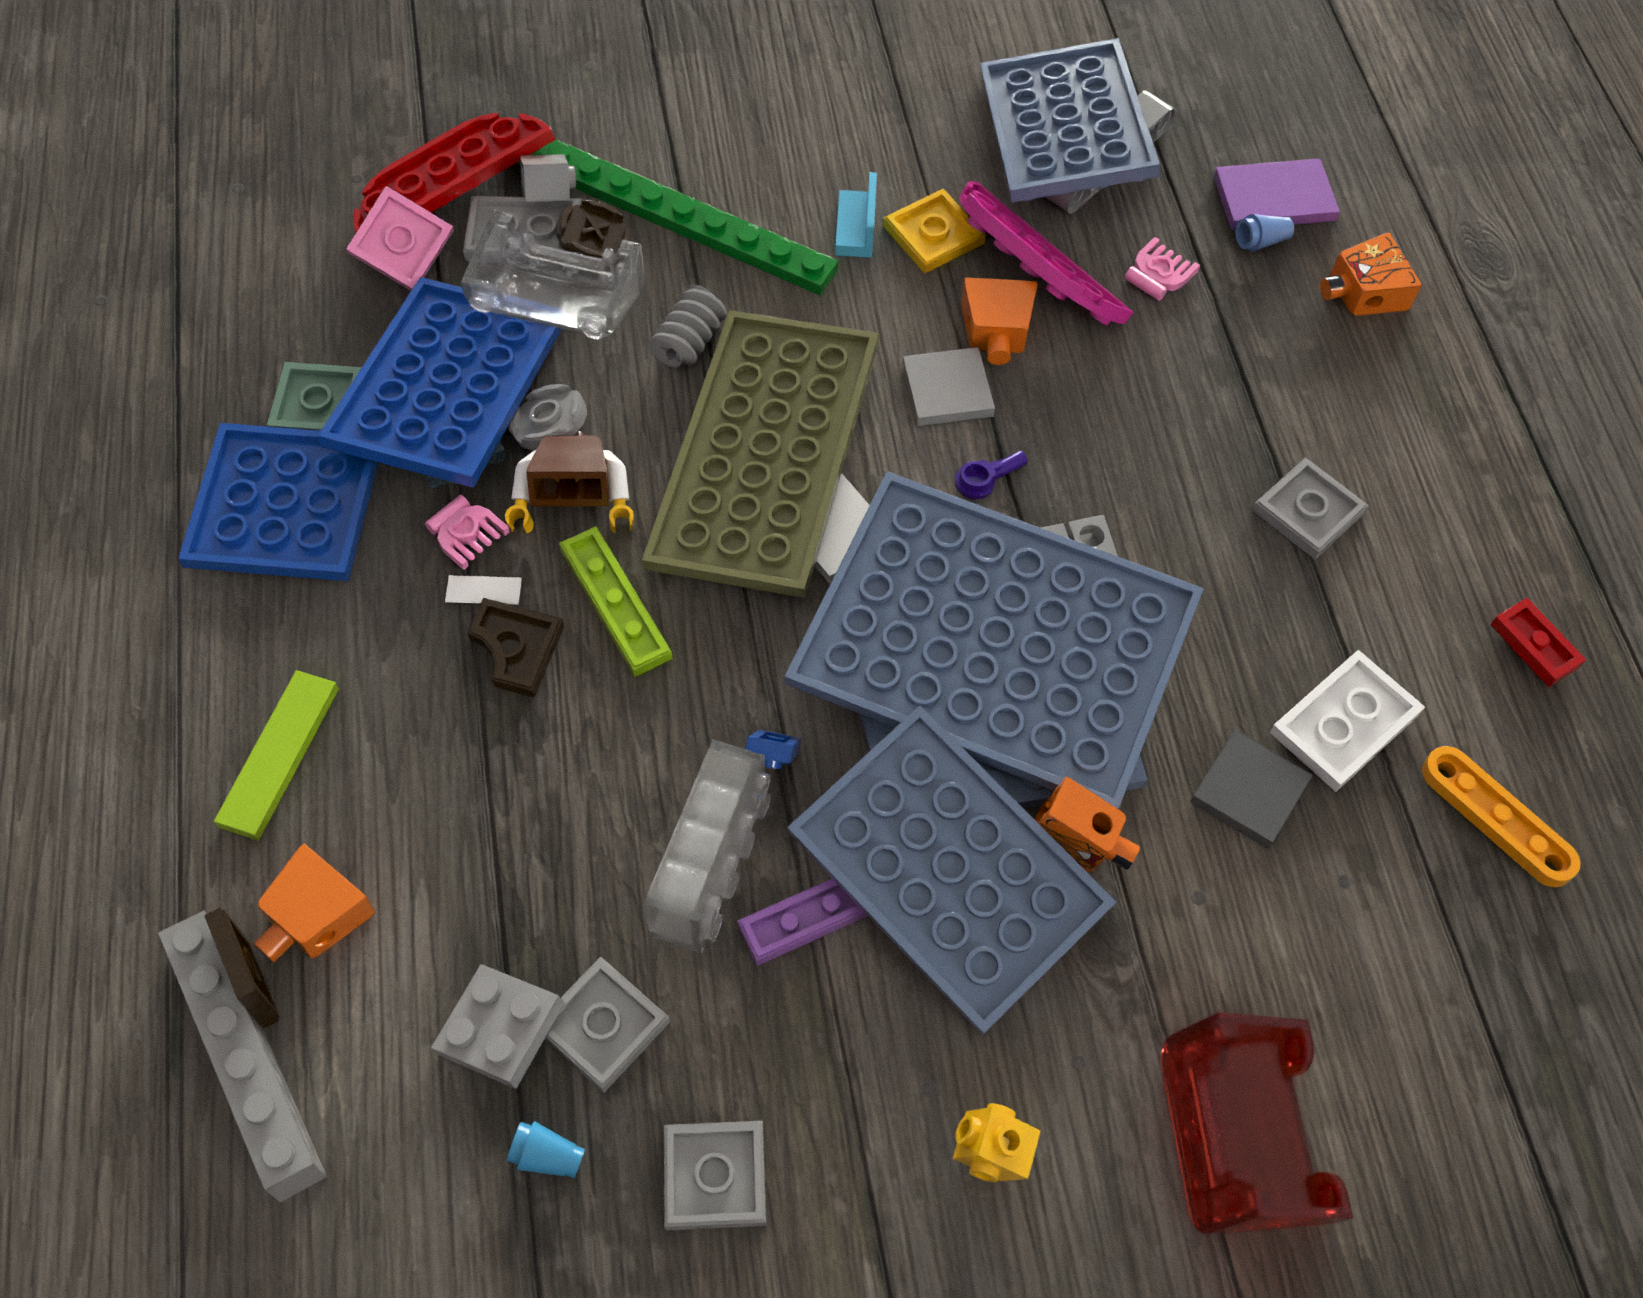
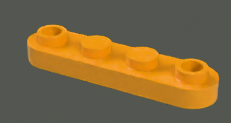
[1422,746,1580,887]

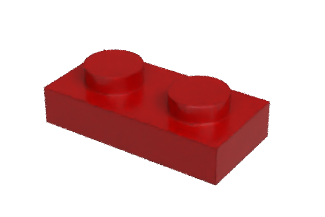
[1490,598,1586,687]

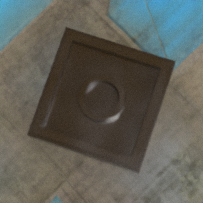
[204,908,280,1029]

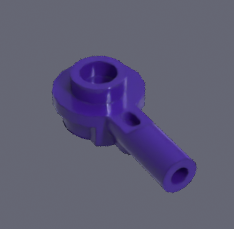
[954,450,1028,499]

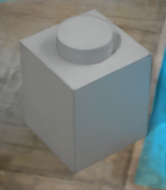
[520,154,576,202]

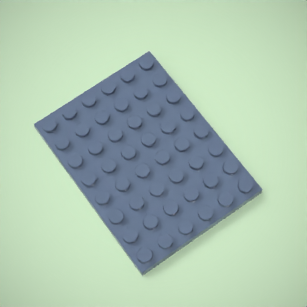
[784,471,1204,809]

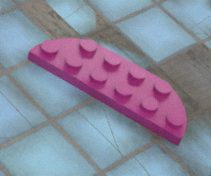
[959,181,1133,325]

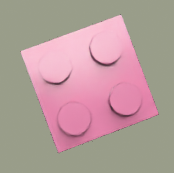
[346,186,454,291]

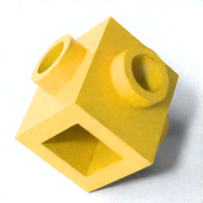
[953,1103,1041,1182]

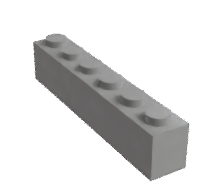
[158,910,327,1202]

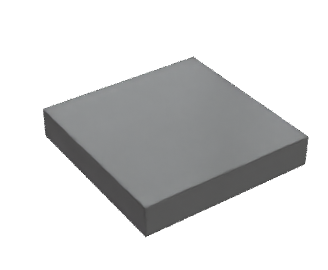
[902,347,995,426]
[1252,457,1369,560]
[545,956,670,1093]
[664,1121,766,1230]

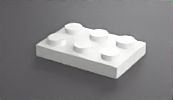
[1269,650,1425,792]

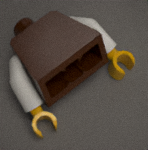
[505,431,634,534]

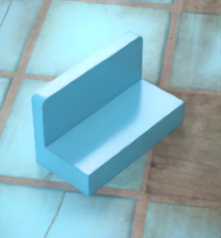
[835,172,877,258]

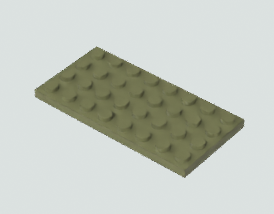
[642,310,879,598]

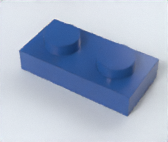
[744,729,802,769]

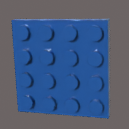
[178,423,379,581]

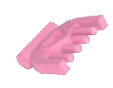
[1124,237,1200,301]
[425,495,510,570]

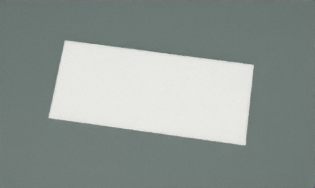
[445,575,522,605]

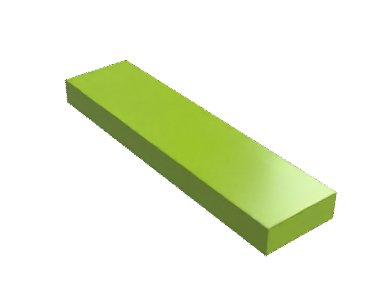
[559,526,673,677]
[214,670,339,841]

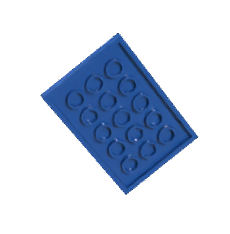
[318,277,564,488]

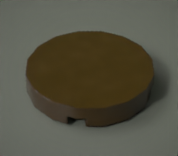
[556,200,632,267]

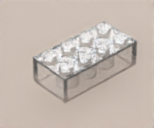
[644,739,771,954]

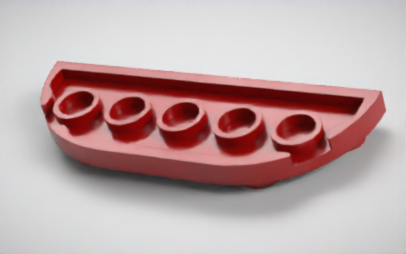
[353,113,556,233]

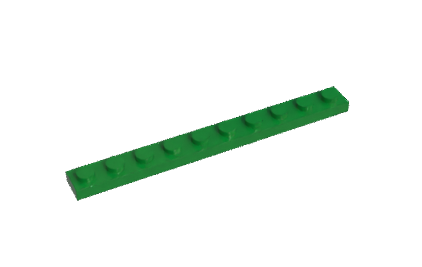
[517,139,838,296]

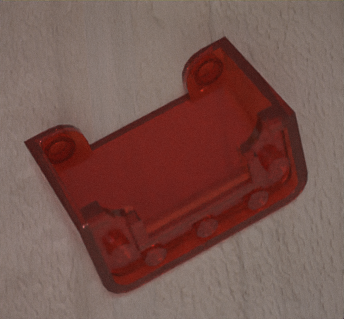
[1161,1012,1353,1234]

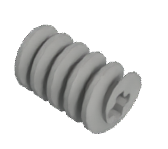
[649,284,728,368]

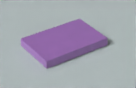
[1213,159,1340,230]

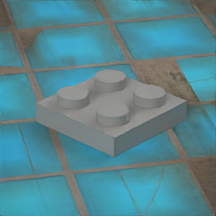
[431,964,564,1089]

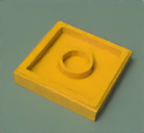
[883,188,986,274]

